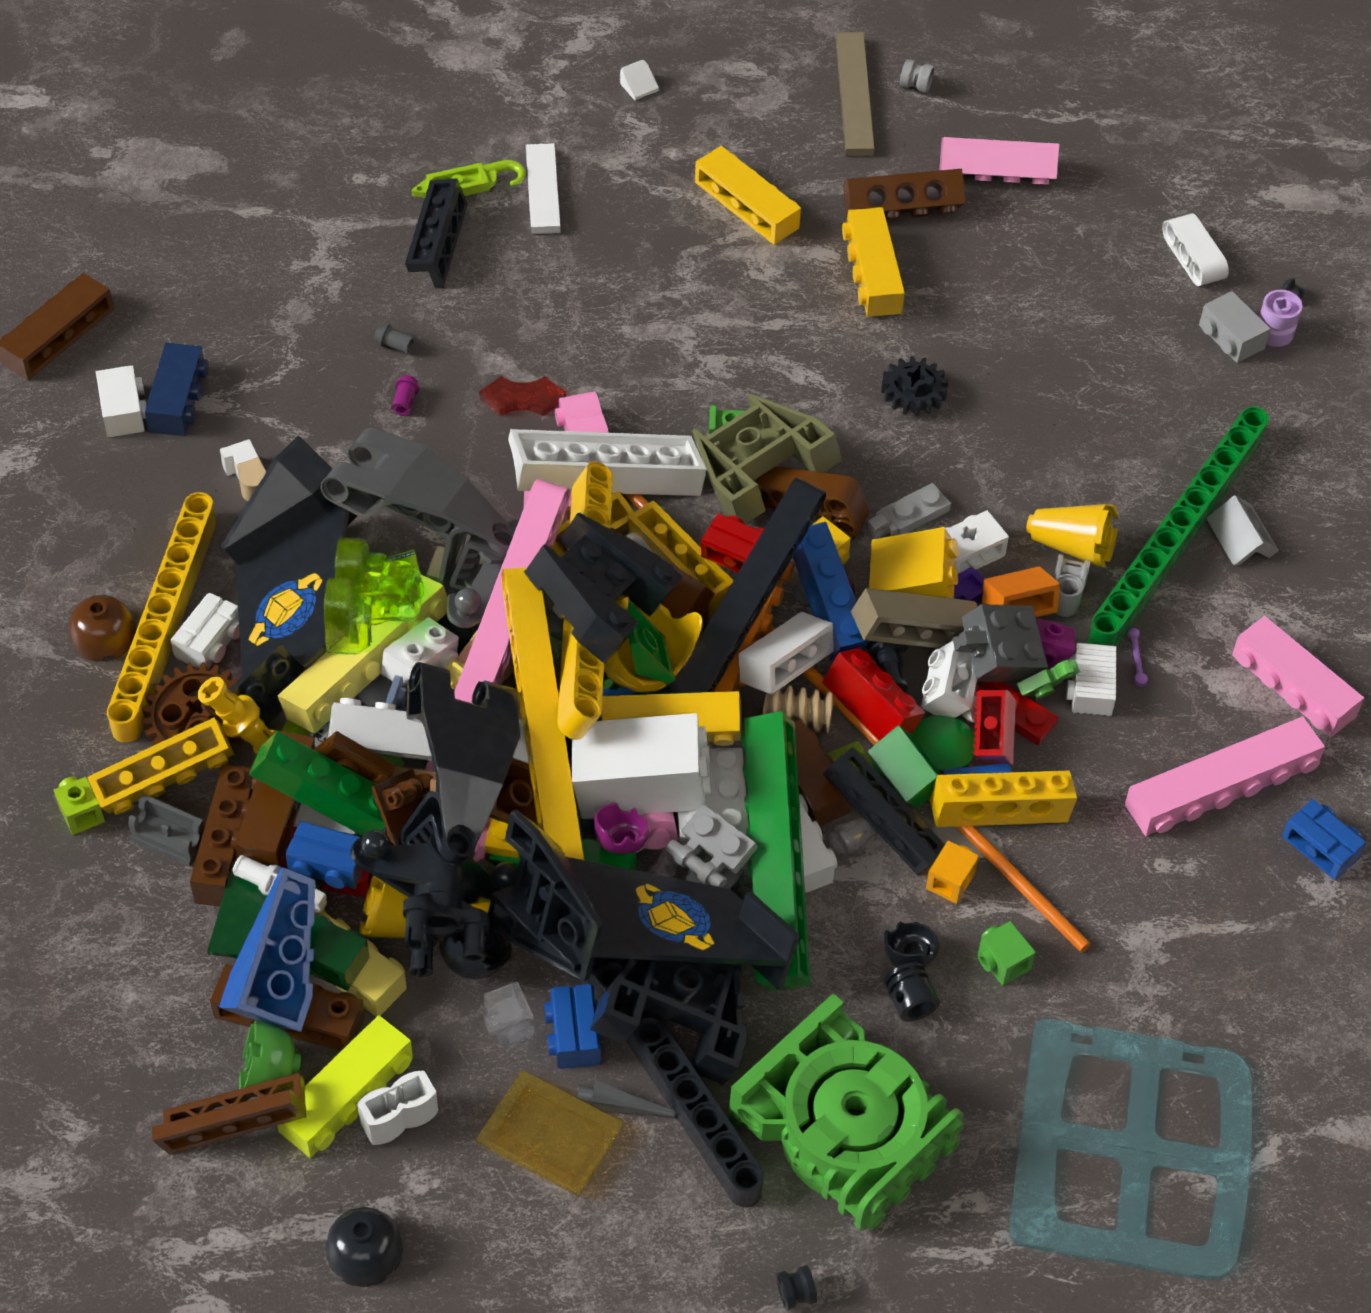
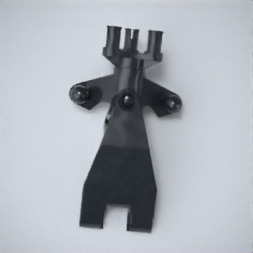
[350,662,520,977]

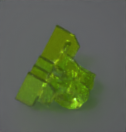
[324,537,425,655]

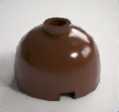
[69,595,136,662]

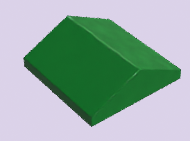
[627,600,675,684]

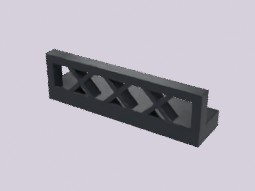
[405,178,468,288]
[823,746,945,875]

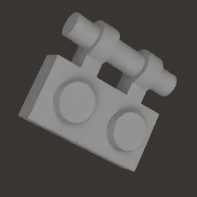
[666,804,758,887]

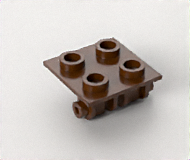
[371,768,434,846]

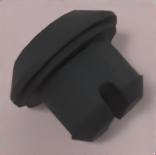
[1280,278,1305,300]

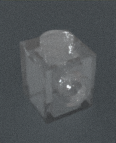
[483,981,535,1047]

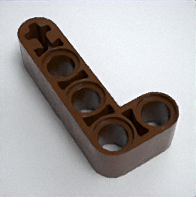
[754,466,869,540]

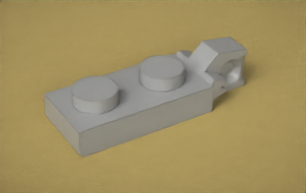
[867,483,951,539]

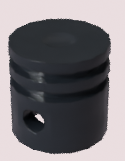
[884,962,940,1022]

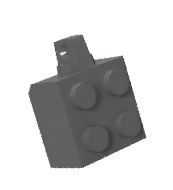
[952,604,1048,682]

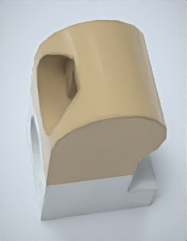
[220,439,266,501]

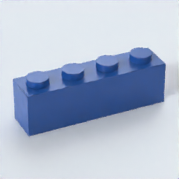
[792,522,869,661]

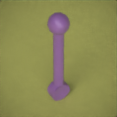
[1127,627,1148,687]

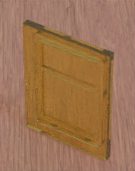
[476,1070,623,1197]

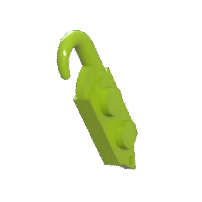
[412,160,526,198]

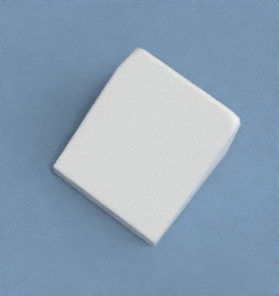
[620,60,659,100]

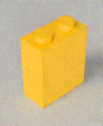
[869,527,959,599]

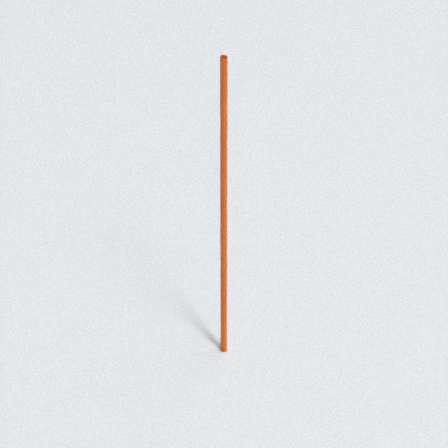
[624,494,1091,953]

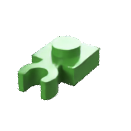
[1017,659,1081,699]

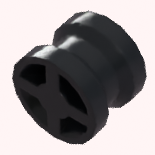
[776,1265,817,1310]

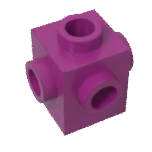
[1036,618,1075,669]

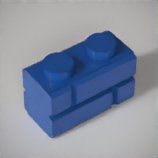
[1282,799,1367,881]
[286,821,364,889]
[544,984,601,1069]

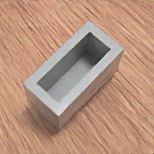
[1199,291,1270,363]

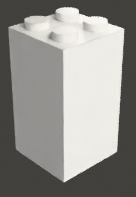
[572,713,712,819]

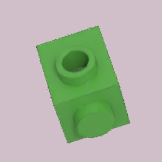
[978,921,1036,986]

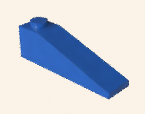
[219,868,315,1032]

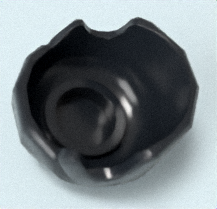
[884,921,939,968]

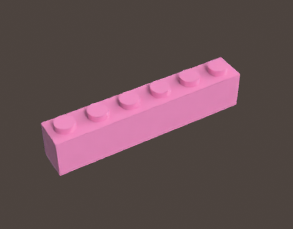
[1125,716,1325,836]

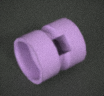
[1259,290,1303,347]

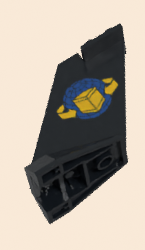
[221,435,358,726]
[488,810,800,990]

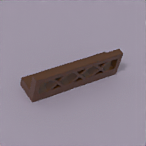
[152,1073,306,1155]

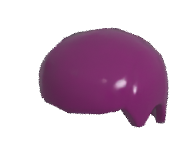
[594,803,649,854]

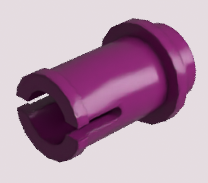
[391,375,420,416]

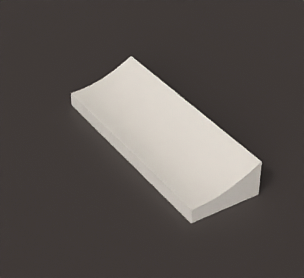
[508,429,707,496]

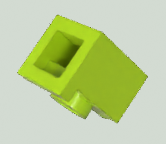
[53,776,105,835]

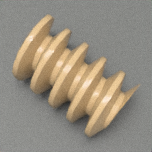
[763,685,834,733]

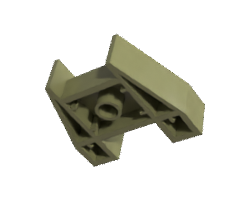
[692,393,842,524]

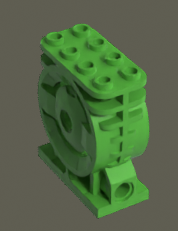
[729,994,964,1231]

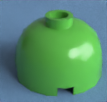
[239,1021,301,1095]

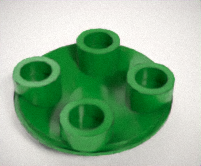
[911,715,976,772]

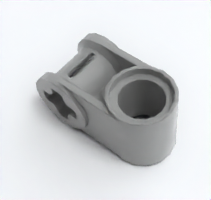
[1054,554,1090,617]

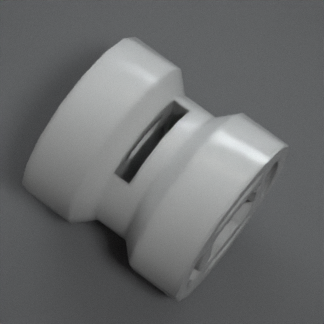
[899,59,935,93]

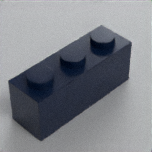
[145,343,209,436]

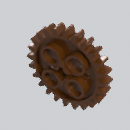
[142,662,243,748]

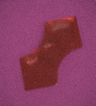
[479,376,566,416]

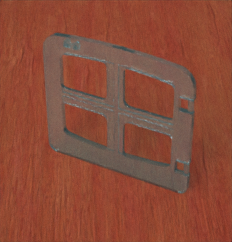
[1008,1019,1252,1280]

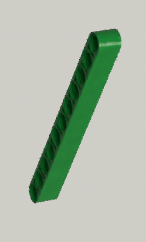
[1088,406,1269,646]

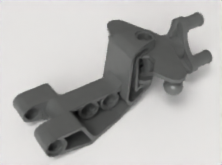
[320,428,564,642]

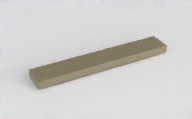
[835,32,874,156]

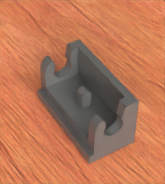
[128,794,205,867]

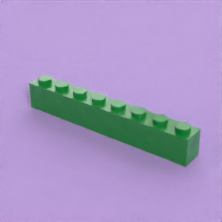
[741,711,811,992]

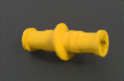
[198,677,274,754]

